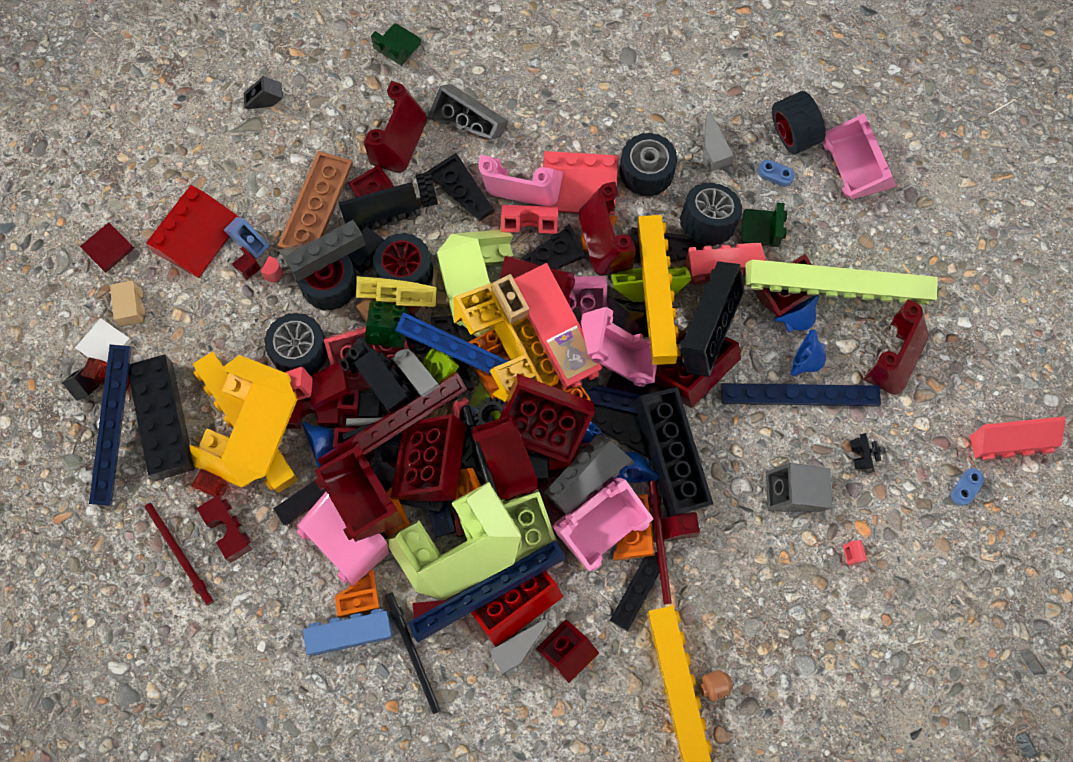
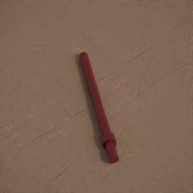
[649,480,672,605]
[144,503,214,606]

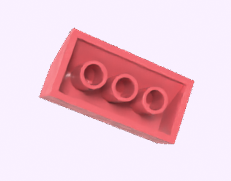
[970,416,1066,461]

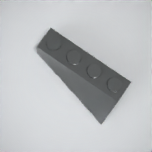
[427,84,508,139]
[279,220,366,282]
[544,434,634,515]

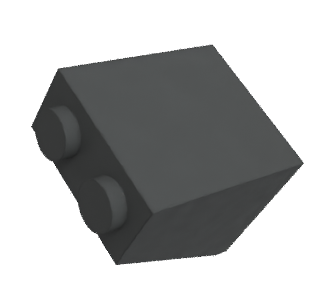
[766,463,833,512]

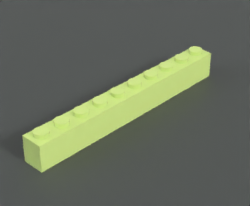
[744,259,938,305]

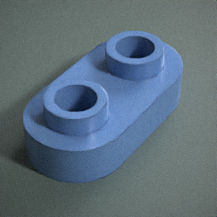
[758,160,795,187]
[951,468,984,506]

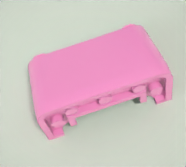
[822,113,897,200]
[479,155,563,206]
[581,307,657,387]
[552,477,653,572]
[296,492,390,586]

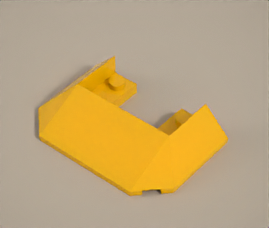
[453,283,559,402]
[189,355,298,487]

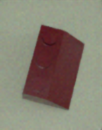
[753,254,812,316]

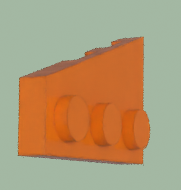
[613,494,655,561]

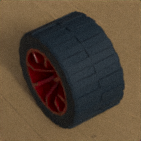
[772,91,826,154]
[373,233,433,285]
[296,255,357,310]

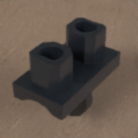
[339,336,372,375]
[850,433,886,473]

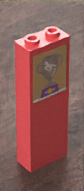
[514,263,603,389]

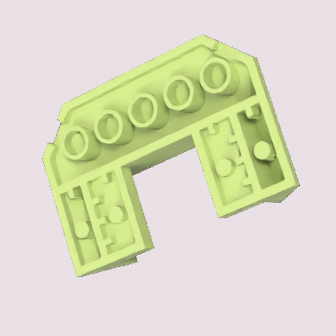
[437,230,513,337]
[385,482,522,600]

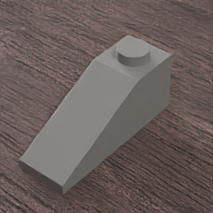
[702,111,734,172]
[390,348,440,397]
[490,619,547,676]

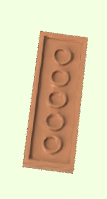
[277,151,353,250]

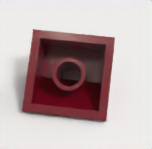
[536,619,599,683]

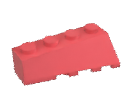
[685,243,766,285]

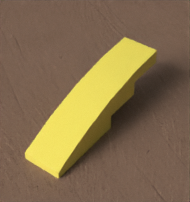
[356,277,437,307]

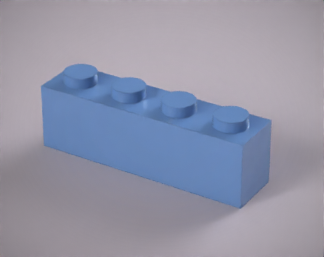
[303,609,393,656]

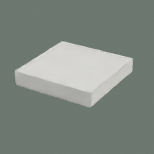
[75,318,132,370]

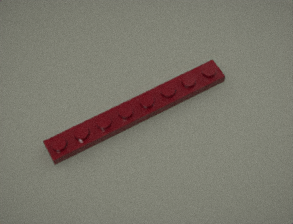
[318,372,467,466]

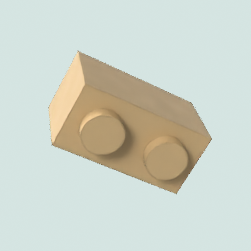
[492,274,529,324]
[110,280,145,327]

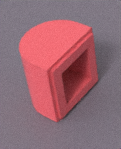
[261,256,283,282]
[843,540,868,566]

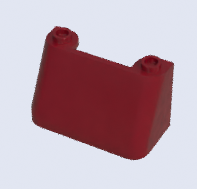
[364,81,427,173]
[579,181,635,276]
[863,299,929,394]
[314,445,404,542]

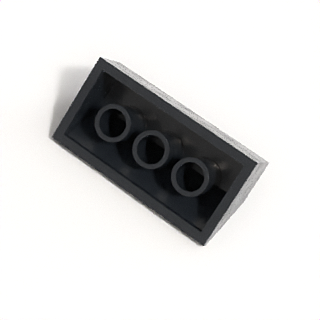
[338,182,421,232]

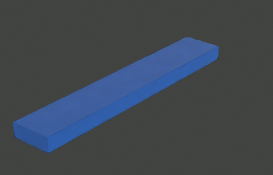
[395,312,508,375]

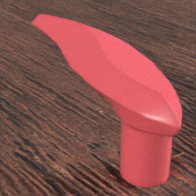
[451,397,469,419]

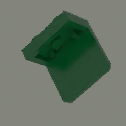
[371,23,422,66]
[741,203,787,247]
[365,301,408,348]

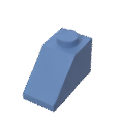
[224,217,269,259]

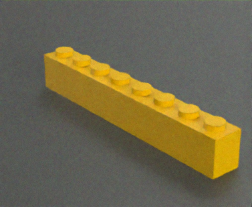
[637,215,681,365]
[193,351,299,494]
[647,605,712,762]

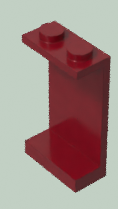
[500,256,575,305]
[472,415,538,501]

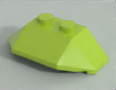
[611,266,691,302]

